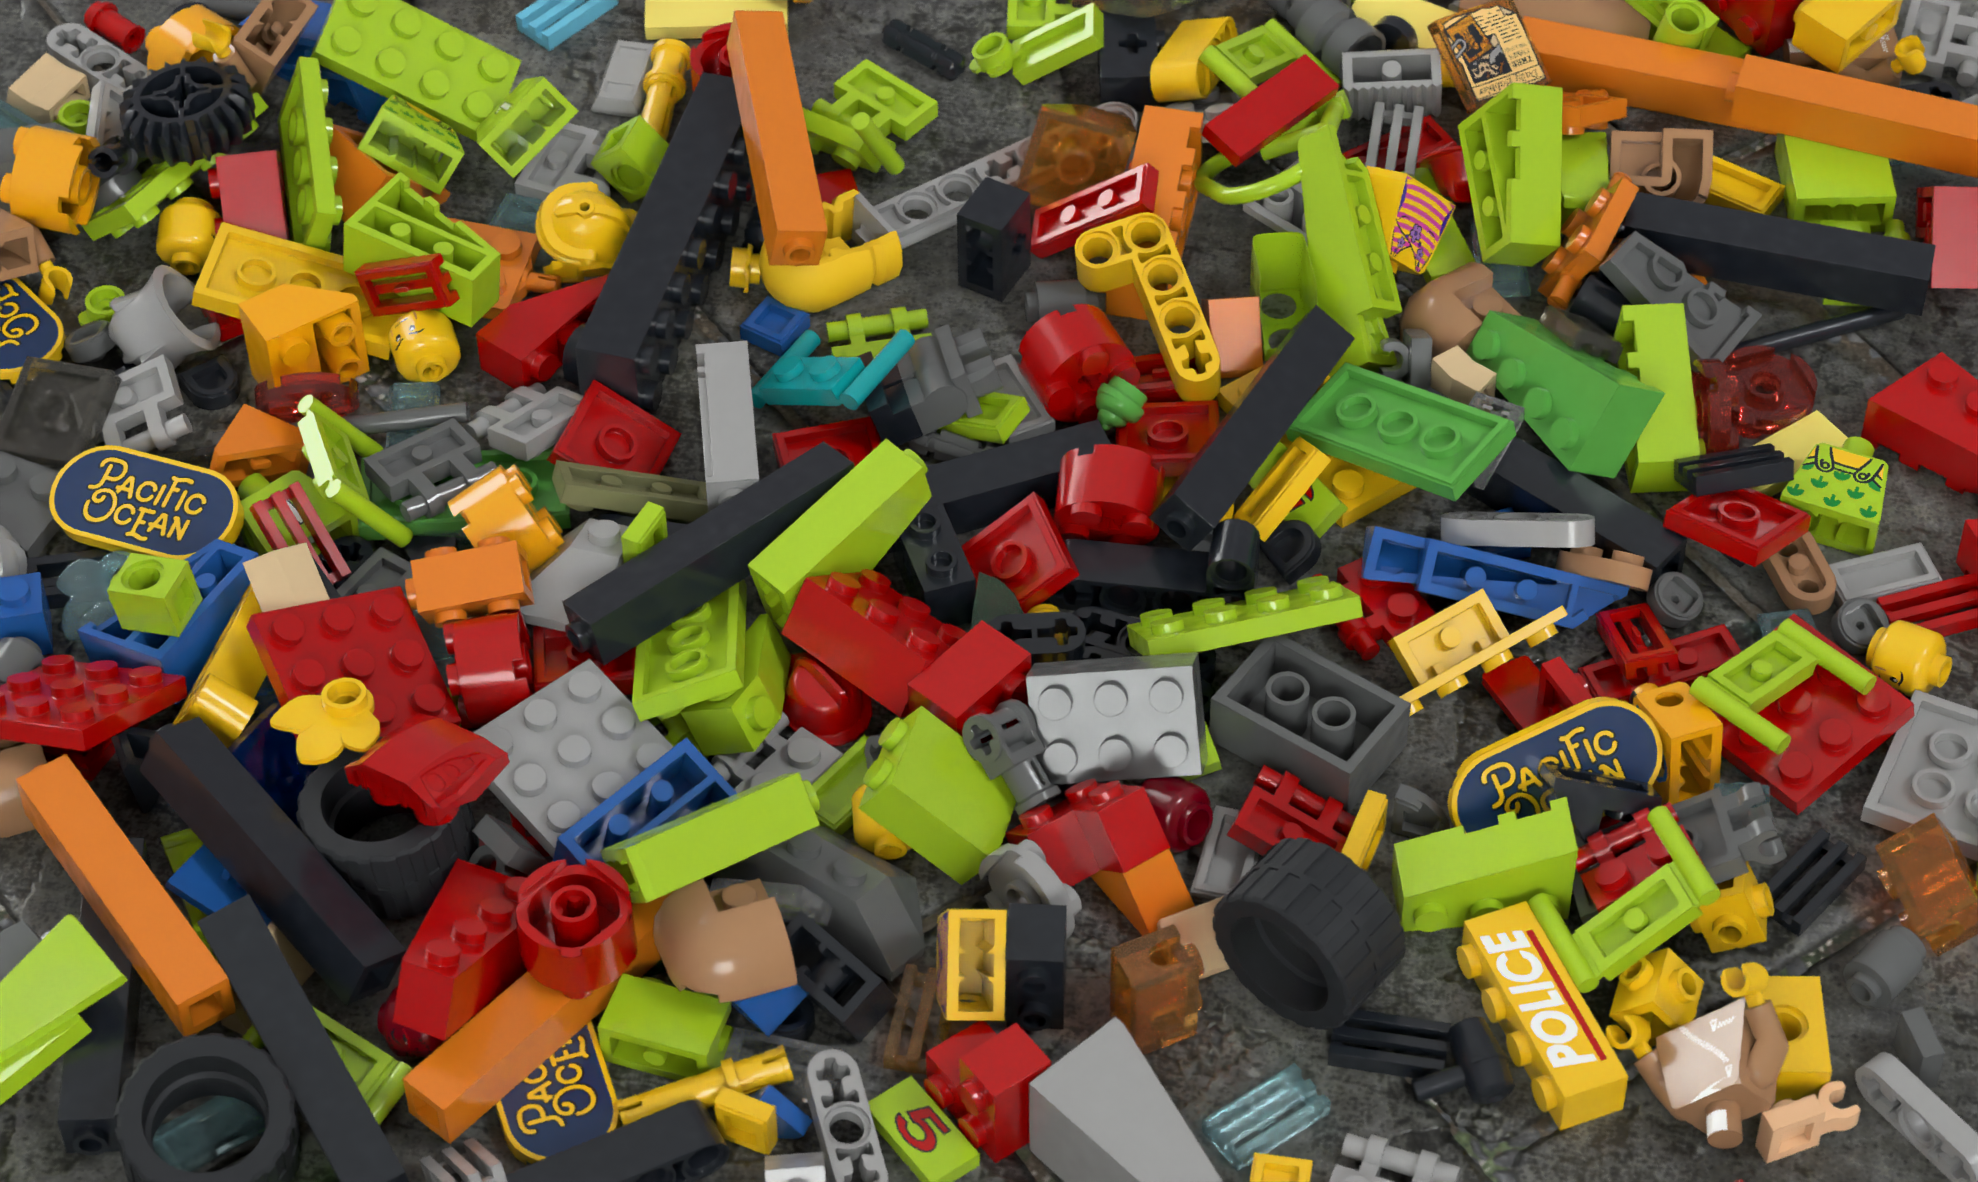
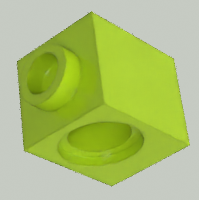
[590,115,669,203]
[107,553,203,637]

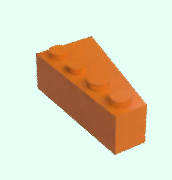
[1099,105,1204,320]

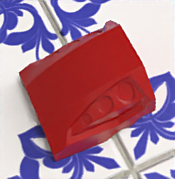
[344,713,510,826]

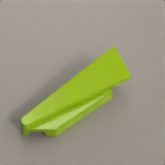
[1297,124,1403,377]
[0,915,128,1105]

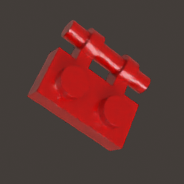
[1312,557,1436,661]
[1227,764,1356,856]
[1576,802,1707,913]

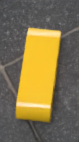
[1150,16,1238,103]

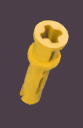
[641,38,691,141]

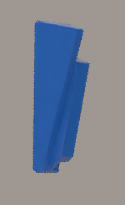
[1361,526,1629,629]

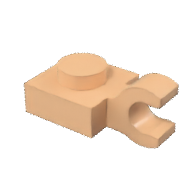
[1755,1081,1861,1164]

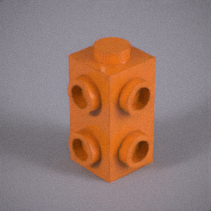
[405,536,535,629]

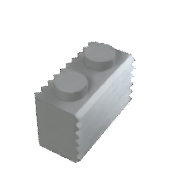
[1342,48,1442,121]

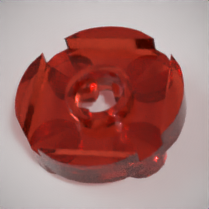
[1712,345,1818,439]
[1691,358,1740,454]
[254,372,360,423]

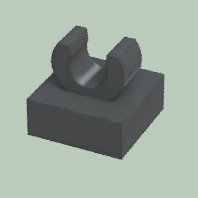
[1379,329,1432,389]
[469,814,548,877]

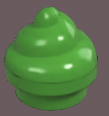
[1095,375,1148,431]

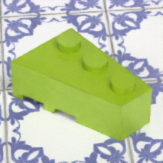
[1458,82,1563,267]
[343,171,501,327]
[1607,303,1706,493]
[1391,796,1578,932]

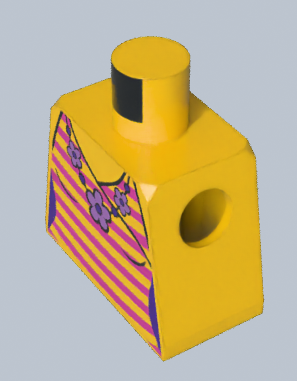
[1366,165,1456,278]
[936,909,1007,1021]

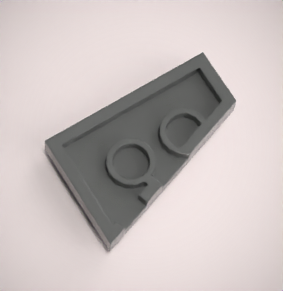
[1599,231,1763,380]
[0,451,60,558]

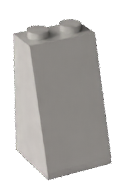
[1029,1017,1223,1182]

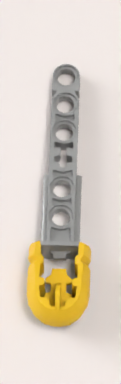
[759,102,1138,313]

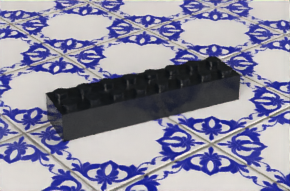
[575,72,754,413]

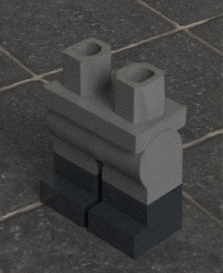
[856,324,1004,446]

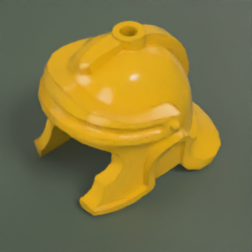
[535,181,638,283]

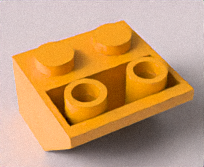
[238,283,370,412]

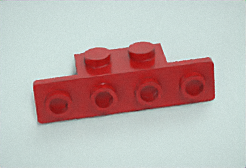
[1482,656,1621,830]

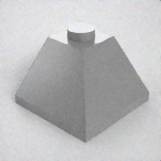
[520,518,629,632]

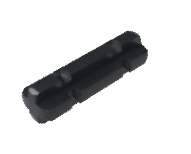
[882,19,966,80]

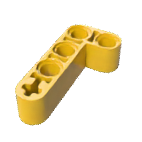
[1074,212,1221,401]
[173,583,267,749]

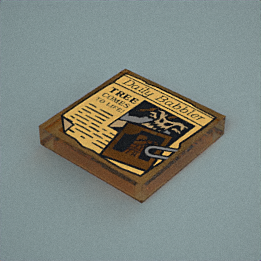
[1427,0,1552,114]

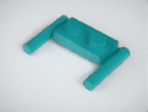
[752,329,915,410]

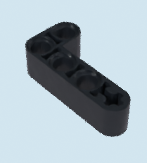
[1048,519,1260,617]

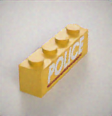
[1457,901,1629,1131]

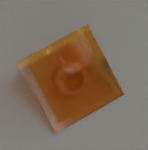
[1015,104,1137,207]

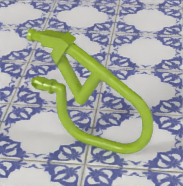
[1194,90,1353,205]

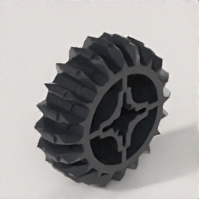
[119,56,256,167]

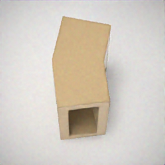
[6,52,91,125]
[1431,345,1497,414]
[242,543,329,612]

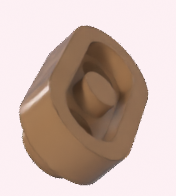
[1762,531,1837,615]
[1555,546,1653,592]

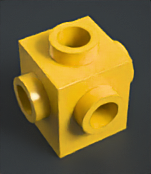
[1690,861,1774,954]
[1609,947,1704,1047]

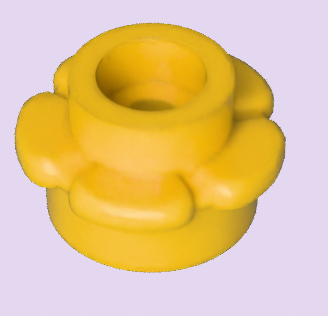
[729,244,760,293]

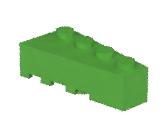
[1466,310,1665,478]

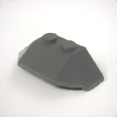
[711,826,925,981]

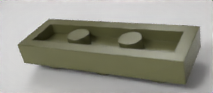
[552,460,708,524]

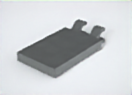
[1573,782,1787,924]

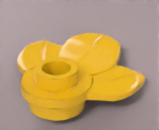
[270,677,380,765]

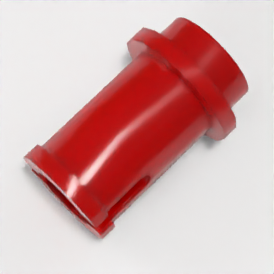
[84,1,146,54]

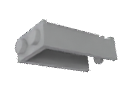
[695,341,759,512]

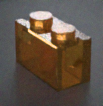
[1875,813,1978,957]
[1110,924,1204,1055]

